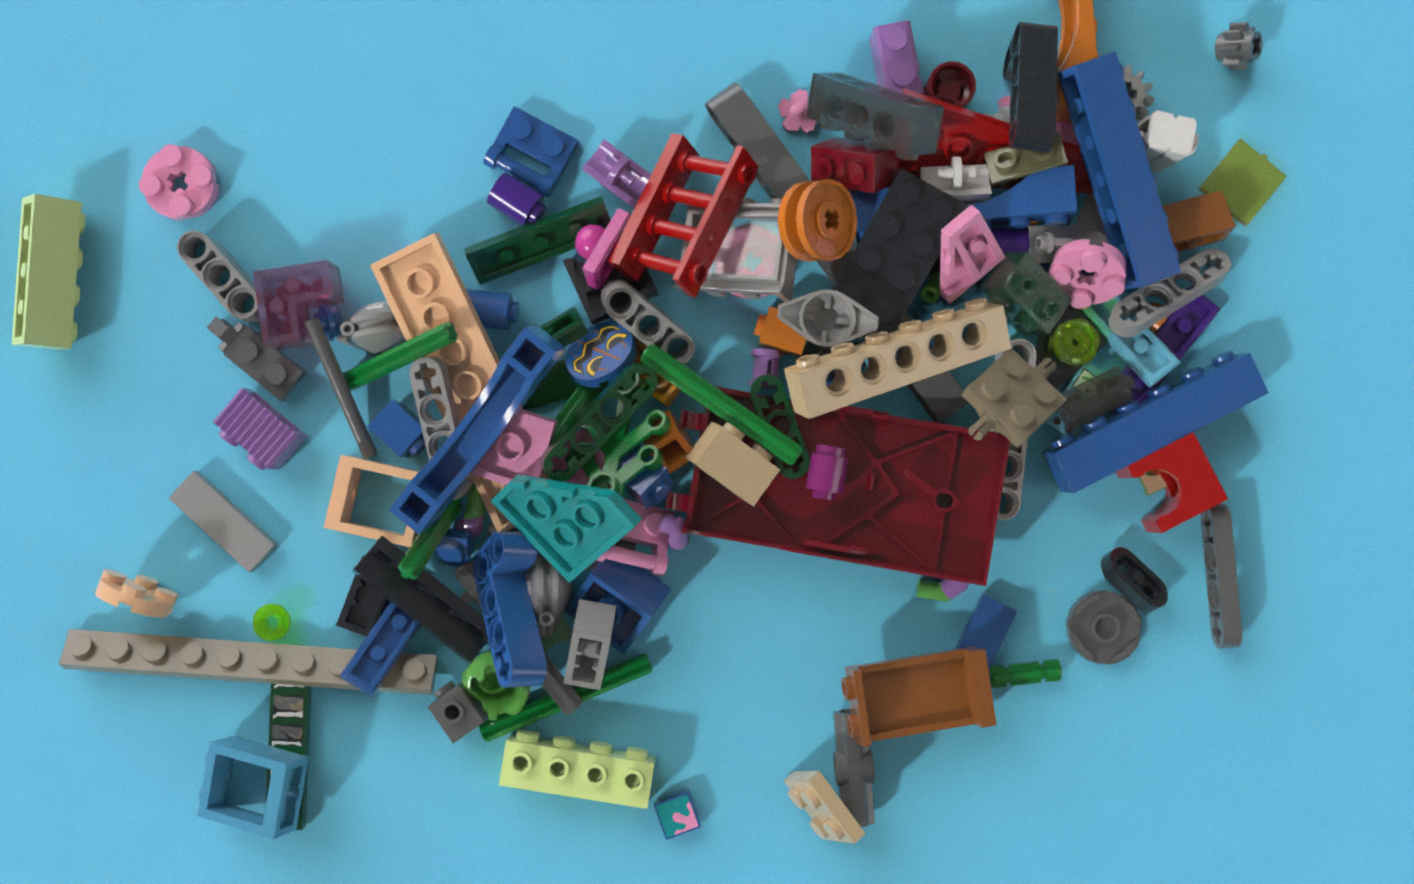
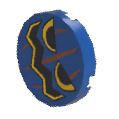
[565,321,637,388]

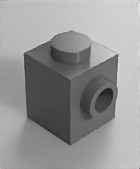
[428,680,488,744]

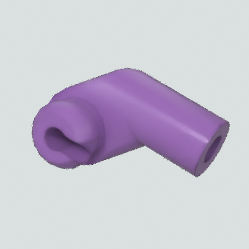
[659,513,690,550]

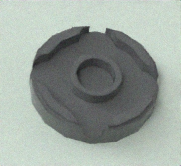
[1066,590,1142,664]

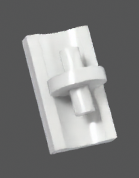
[920,156,992,205]

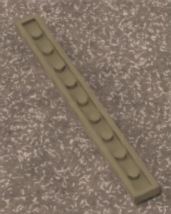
[59,629,439,695]

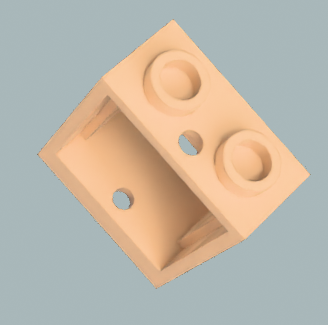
[323,455,419,547]

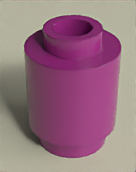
[806,444,849,500]

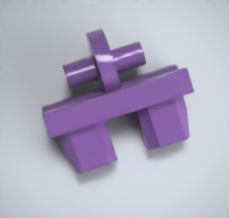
[582,139,651,209]

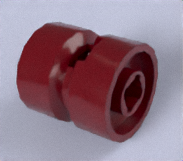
[923,61,976,109]

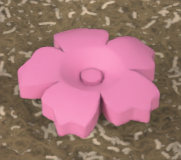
[778,89,822,134]

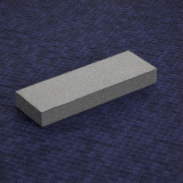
[169,471,278,572]

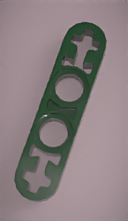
[541,363,658,481]

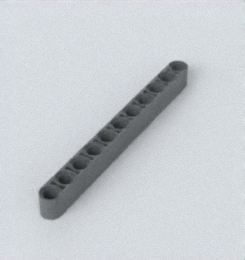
[705,82,969,424]

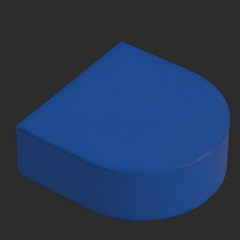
[435,529,474,567]

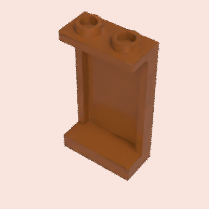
[841,646,997,747]

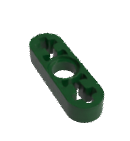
[749,375,810,479]

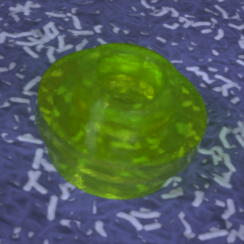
[252,604,291,641]

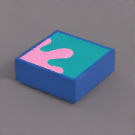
[654,789,701,840]

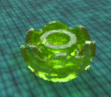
[1052,319,1100,365]

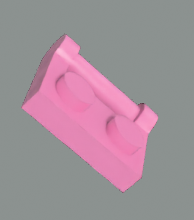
[596,499,674,576]

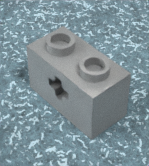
[563,599,617,690]

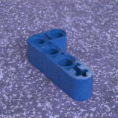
[473,532,547,688]

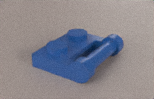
[483,106,579,198]

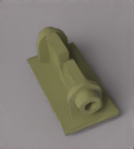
[984,131,1068,187]

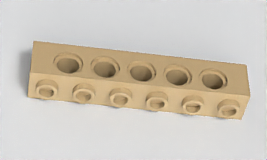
[784,298,1012,419]

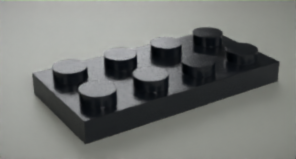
[833,168,968,334]

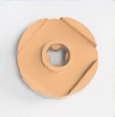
[95,569,178,618]

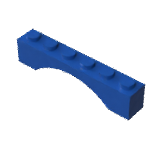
[847,165,1077,242]
[389,325,567,534]

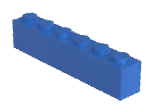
[1057,51,1181,289]
[1042,350,1269,493]

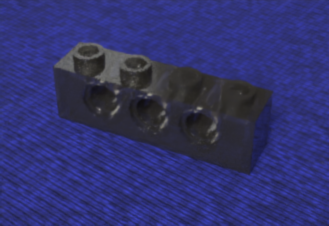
[806,72,944,160]

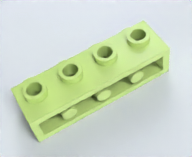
[11,194,86,350]
[499,730,656,809]

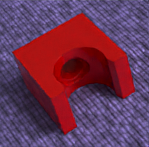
[1116,432,1228,533]

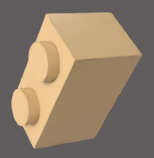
[686,422,780,507]

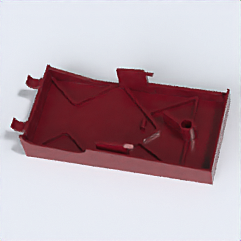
[665,386,1010,586]

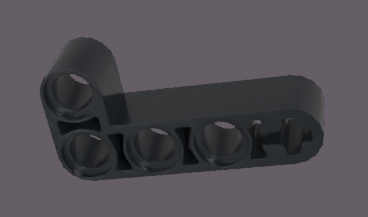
[1003,21,1058,153]

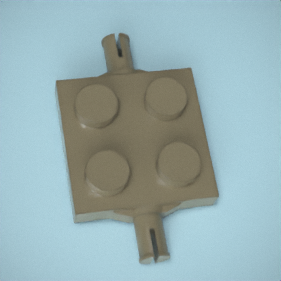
[961,349,1067,448]

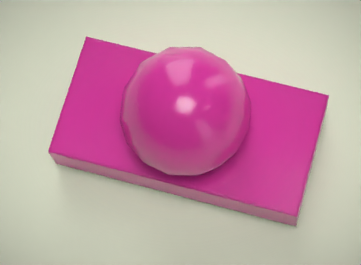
[575,208,630,290]

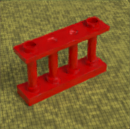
[608,133,759,298]

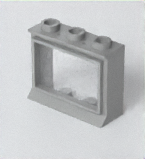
[673,198,797,302]

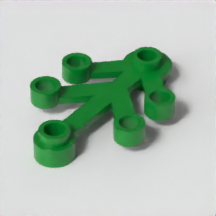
[569,372,671,498]

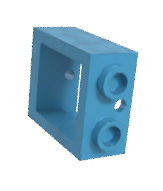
[197,736,309,839]

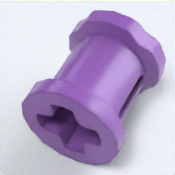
[748,349,783,389]

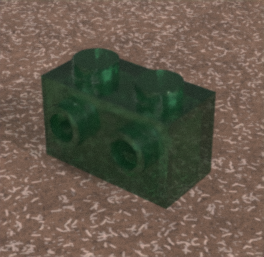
[980,252,1072,335]

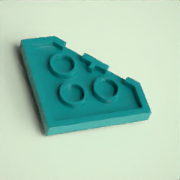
[491,474,642,583]

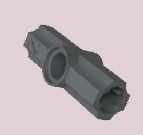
[833,709,875,827]

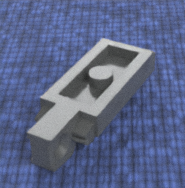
[207,316,306,401]

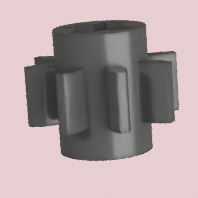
[1215,22,1263,70]

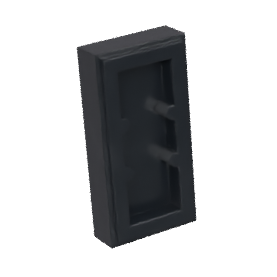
[336,555,388,637]

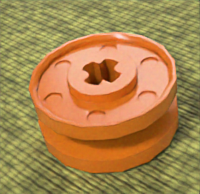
[778,179,858,262]

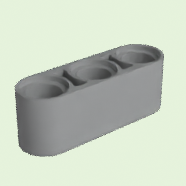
[177,230,271,323]
[601,279,695,364]

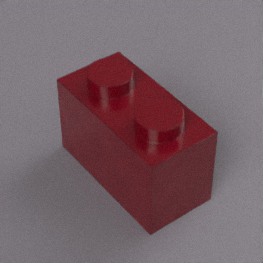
[811,137,899,193]

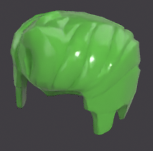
[461,651,530,720]

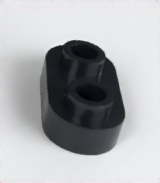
[1101,547,1168,612]

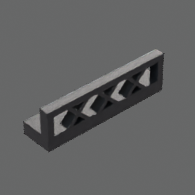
[352,536,489,664]

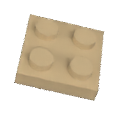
[783,771,866,844]

